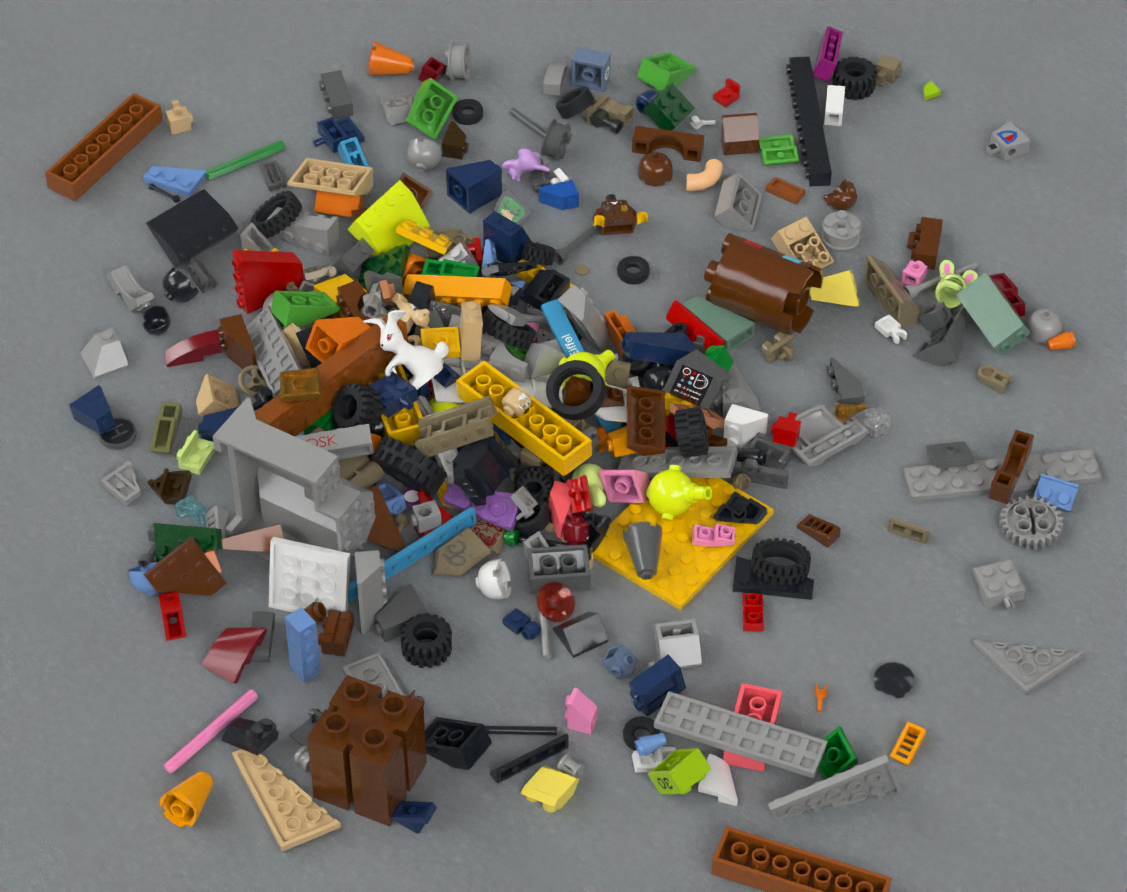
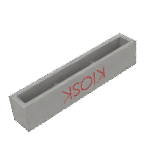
[296,424,374,460]

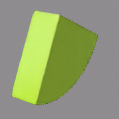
[923,81,941,100]

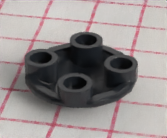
[874,662,915,698]

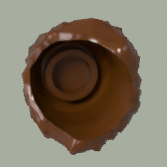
[823,179,858,211]

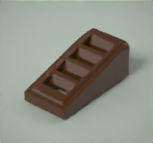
[797,514,841,548]

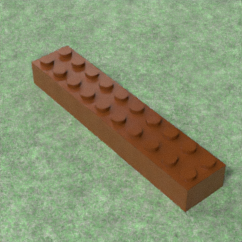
[254,315,408,436]

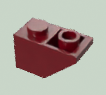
[418,57,448,82]

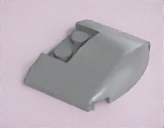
[789,403,869,466]

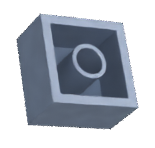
[572,47,611,92]

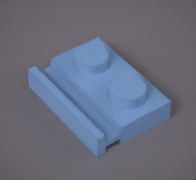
[1034,473,1079,513]

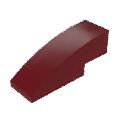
[989,273,1025,317]
[164,329,222,367]

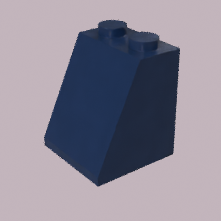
[446,160,502,214]
[483,211,532,263]

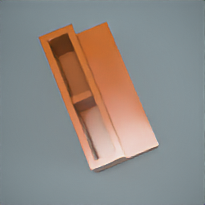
[314,190,365,217]
[604,310,636,357]

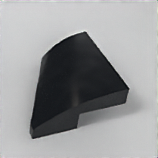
[713,491,768,525]
[575,512,611,552]

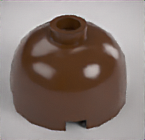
[638,152,673,187]

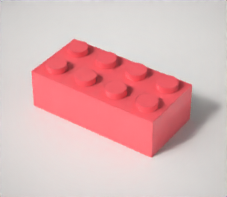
[723,683,782,772]

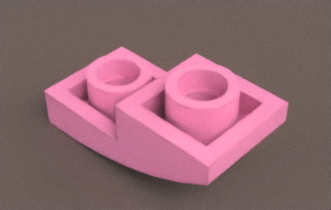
[692,523,735,547]

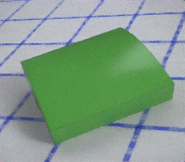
[759,134,799,166]

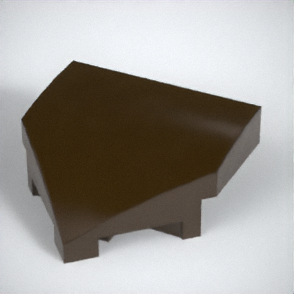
[147,468,192,505]

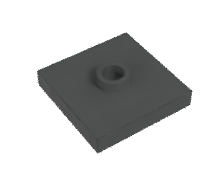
[927,441,974,468]

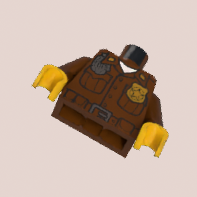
[592,194,648,235]

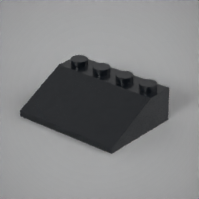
[146,189,239,269]

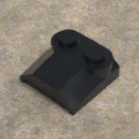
[221,718,279,756]

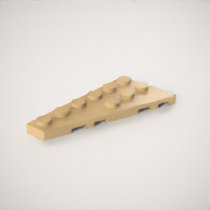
[232,749,341,852]

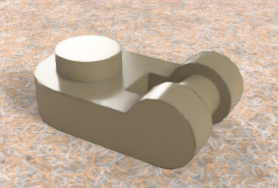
[977,365,1013,393]

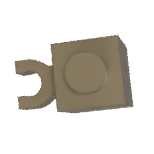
[875,54,903,87]

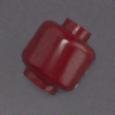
[563,516,589,545]

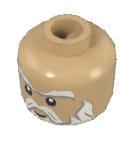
[502,387,531,416]

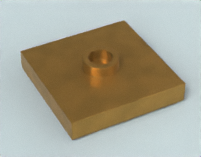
[280,368,321,402]

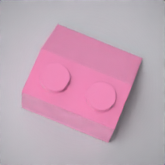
[599,470,650,503]

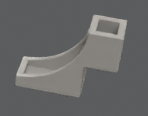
[106,265,154,312]
[480,333,528,382]

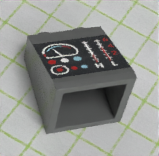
[663,349,732,410]

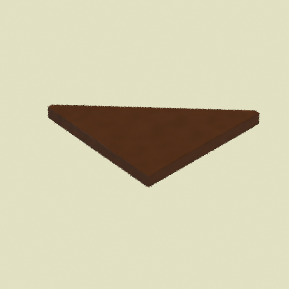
[367,485,406,552]

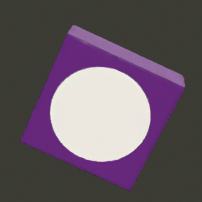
[403,487,421,509]

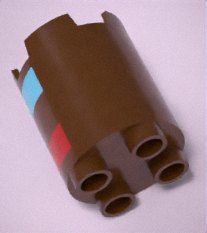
[704,233,823,335]

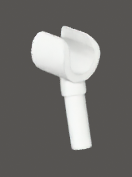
[690,116,716,129]

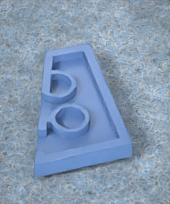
[143,166,206,197]

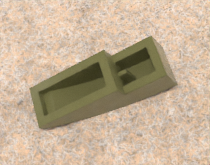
[150,402,183,454]

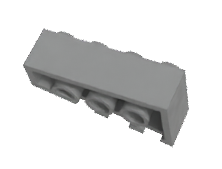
[267,207,340,257]

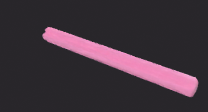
[164,689,258,774]

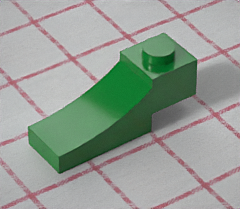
[422,258,480,277]

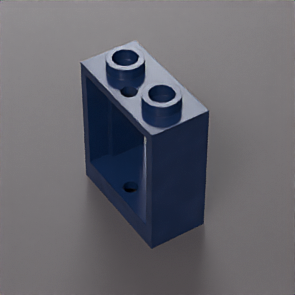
[629,654,686,716]

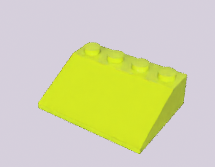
[347,180,430,257]

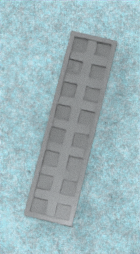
[246,305,302,398]
[654,691,828,779]

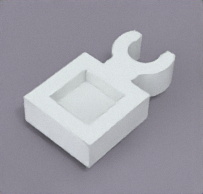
[875,315,907,344]

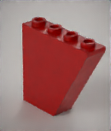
[231,250,304,314]

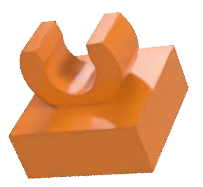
[596,426,611,453]

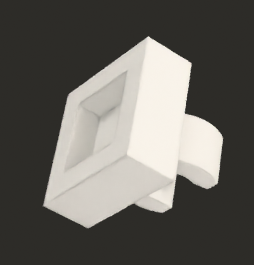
[550,168,569,184]

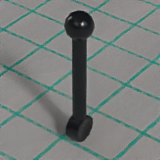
[149,183,180,203]

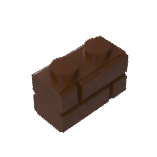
[318,610,354,657]

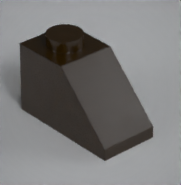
[442,121,469,160]

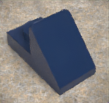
[391,801,437,834]

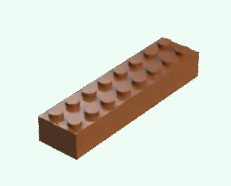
[45,93,163,201]
[711,826,892,892]

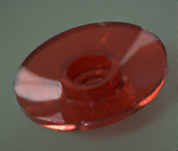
[537,582,575,622]

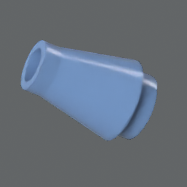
[634,732,667,757]

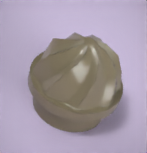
[731,473,751,492]

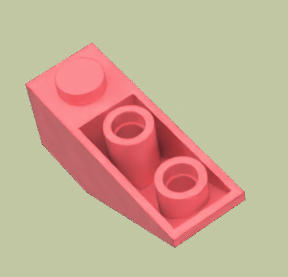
[548,481,573,538]

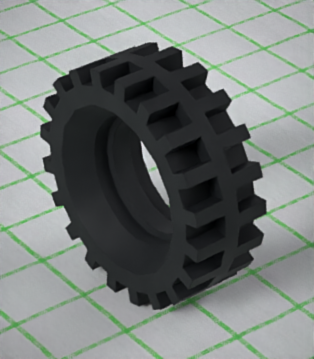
[371,436,447,497]

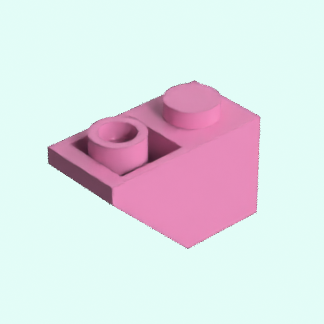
[565,688,598,735]

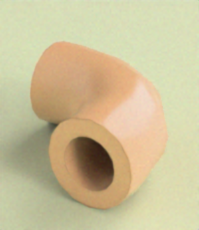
[686,159,723,191]

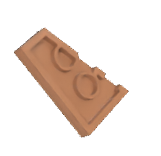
[669,403,724,429]

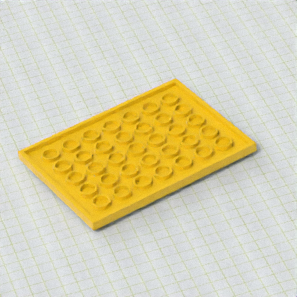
[592,478,774,611]

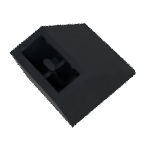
[519,270,570,312]

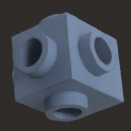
[601,644,638,679]

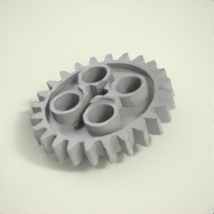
[999,495,1064,550]

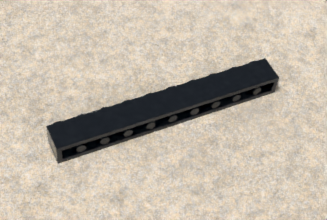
[786,56,832,187]

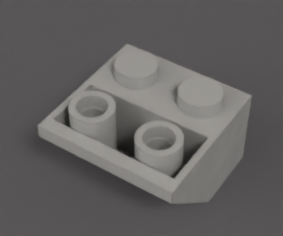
[654,619,702,669]

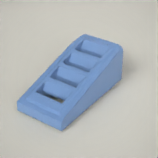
[481,239,499,278]

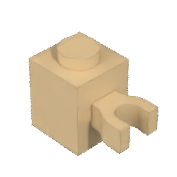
[166,100,193,135]

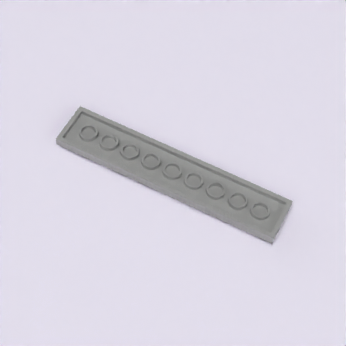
[903,449,1102,502]

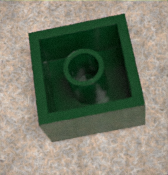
[643,83,695,131]

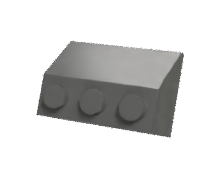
[527,544,591,594]

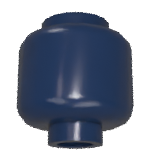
[636,89,658,115]

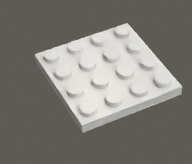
[269,537,350,619]

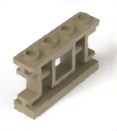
[415,395,497,457]

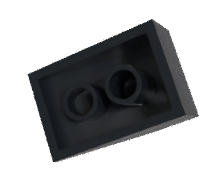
[425,717,492,770]

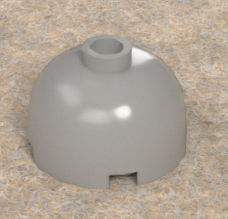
[407,139,443,172]
[1026,309,1063,345]

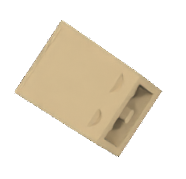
[771,216,834,269]

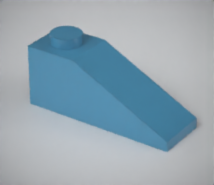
[337,137,376,185]

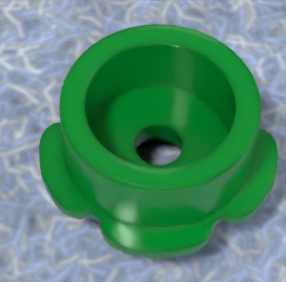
[504,529,520,547]

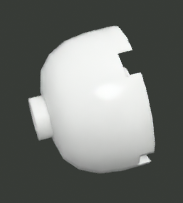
[476,559,511,599]

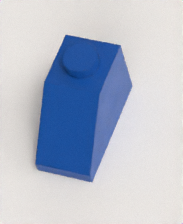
[539,180,579,210]

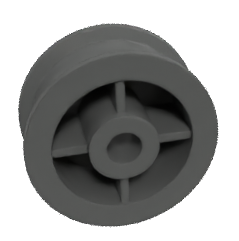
[541,119,572,161]

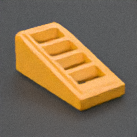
[890,721,927,766]

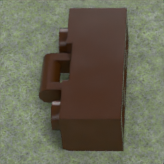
[907,217,943,270]

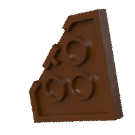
[143,537,227,596]

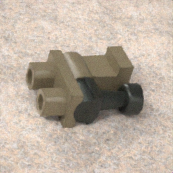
[581,94,634,134]

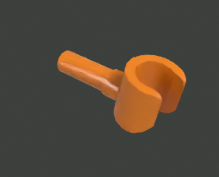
[815,683,828,712]

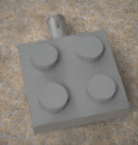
[973,560,1025,610]

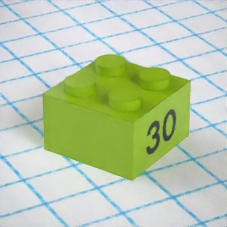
[648,748,711,795]

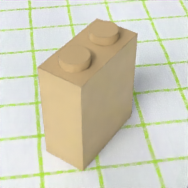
[459,301,483,361]

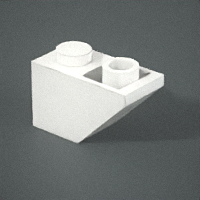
[824,85,845,126]

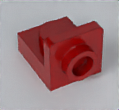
[713,78,740,108]

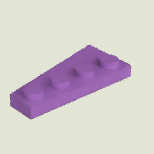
[443,484,520,532]

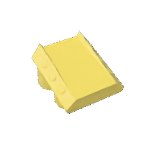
[520,766,579,813]

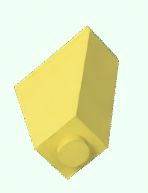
[809,269,860,307]

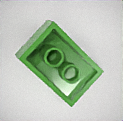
[637,52,696,92]
[406,78,458,140]
[271,291,340,327]

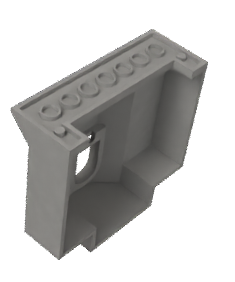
[213,397,376,565]

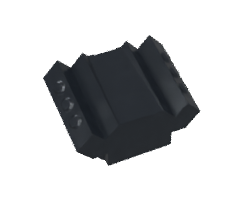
[452,431,517,506]

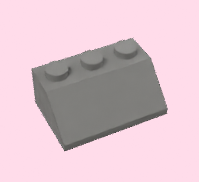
[714,172,762,231]

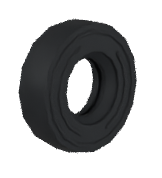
[453,99,483,125]
[617,256,650,285]
[623,716,660,751]

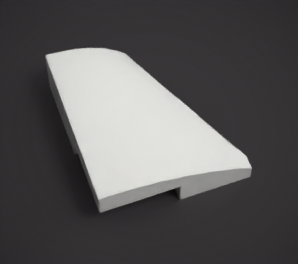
[698,754,738,806]

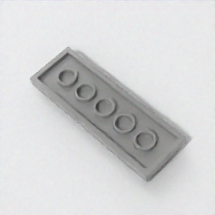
[618,446,738,478]

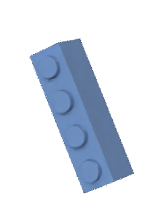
[284,607,321,683]

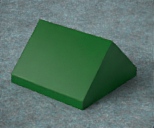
[818,726,858,780]

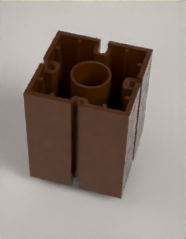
[307,675,427,827]

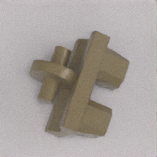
[761,332,795,364]

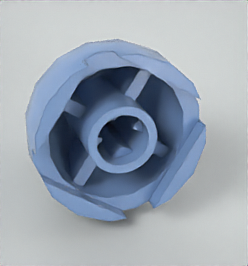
[128,562,158,596]

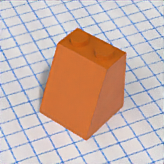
[305,317,371,363]

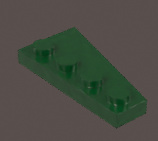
[154,523,223,562]

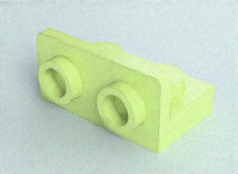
[176,430,215,475]

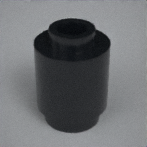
[736,448,767,466]

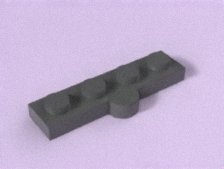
[729,458,789,489]

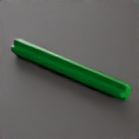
[206,140,285,180]

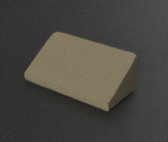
[888,517,930,544]

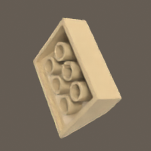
[287,158,373,196]

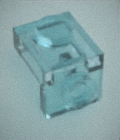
[175,495,206,525]

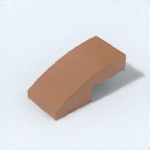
[379,280,397,306]

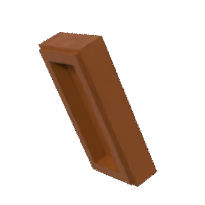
[766,177,805,205]

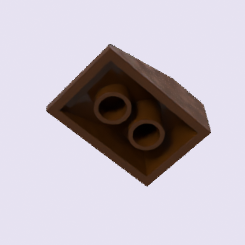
[218,314,258,376]

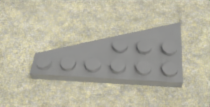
[768,755,903,820]

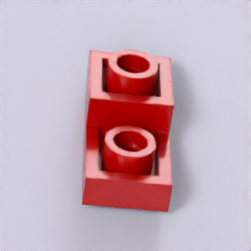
[742,593,764,631]

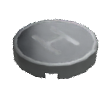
[98,417,137,450]

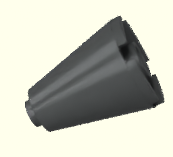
[623,522,663,580]

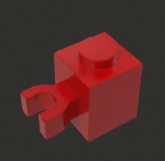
[771,412,802,447]

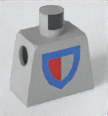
[986,121,1031,160]

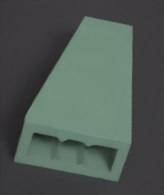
[683,296,755,353]

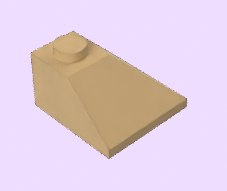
[196,374,240,417]

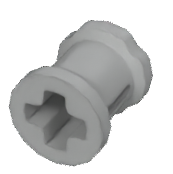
[557,754,585,778]

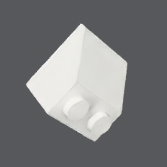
[723,404,768,450]

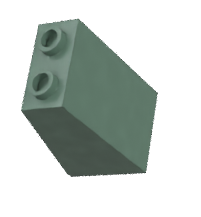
[956,272,1031,355]

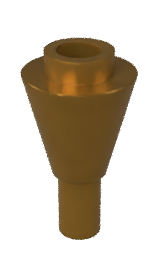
[834,403,867,422]

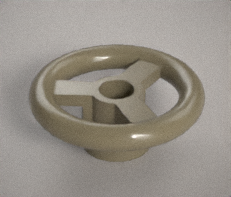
[238,365,268,397]

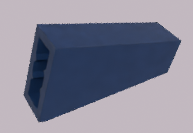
[621,332,698,366]

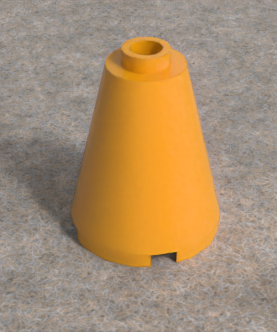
[159,771,214,827]

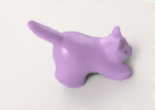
[502,149,550,182]

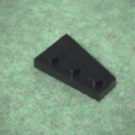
[481,261,537,277]

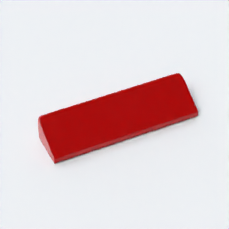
[666,300,725,350]

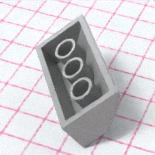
[558,284,608,353]
[355,550,387,635]

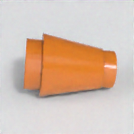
[1047,331,1076,351]

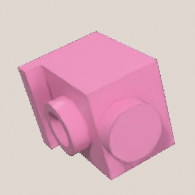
[901,260,927,286]

